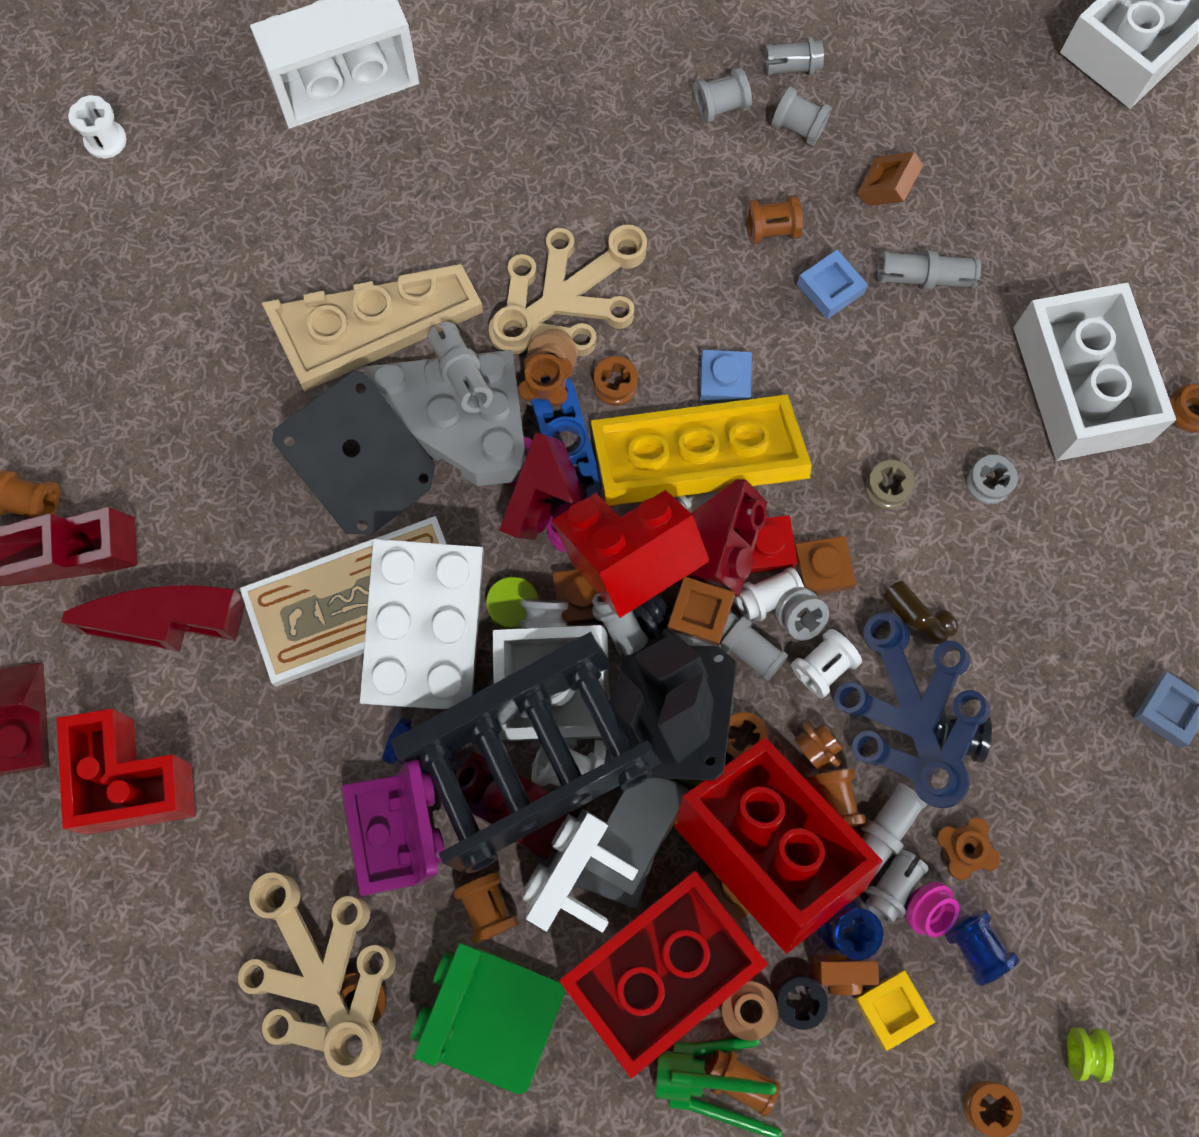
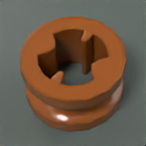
[594,356,638,405]
[726,712,768,761]
[963,1081,1022,1137]

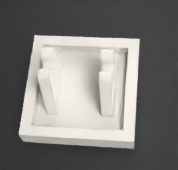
[522,809,639,932]

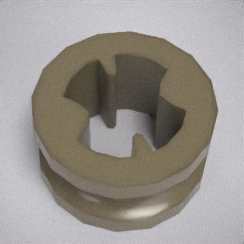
[865,460,915,510]

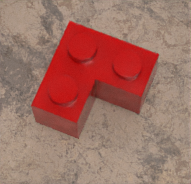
[552,489,709,618]
[56,709,196,835]

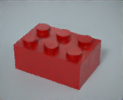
[674,737,883,954]
[559,871,768,1079]

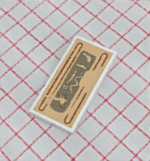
[240,516,446,687]

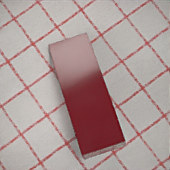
[0,507,137,586]
[61,585,245,652]

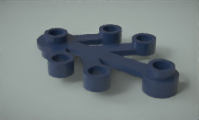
[834,612,990,808]

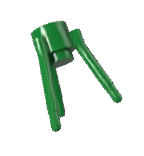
[656,1037,783,1137]

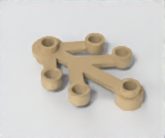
[489,225,647,356]
[238,873,396,1077]

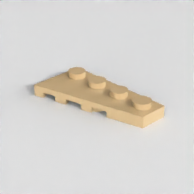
[262,264,483,392]

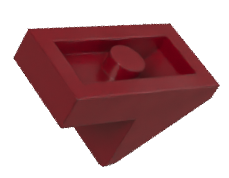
[499,432,586,540]
[0,662,50,776]

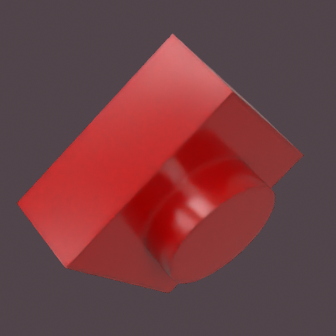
[750,515,798,573]

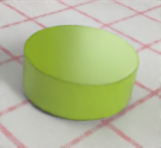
[486,577,538,630]

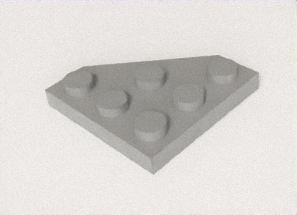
[365,350,526,486]

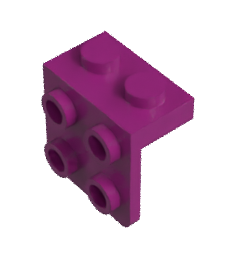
[340,760,445,898]

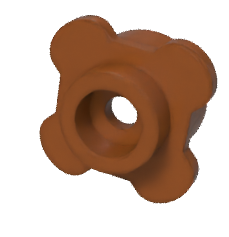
[518,354,573,406]
[794,721,843,773]
[937,817,1001,880]

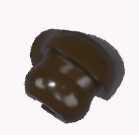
[884,581,958,645]

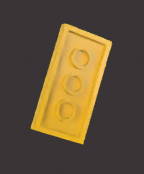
[591,394,812,506]

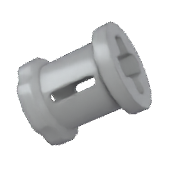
[693,68,752,123]
[771,86,833,146]

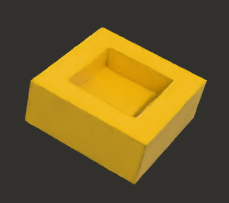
[853,970,935,1051]

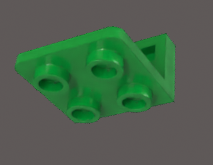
[410,943,565,1094]

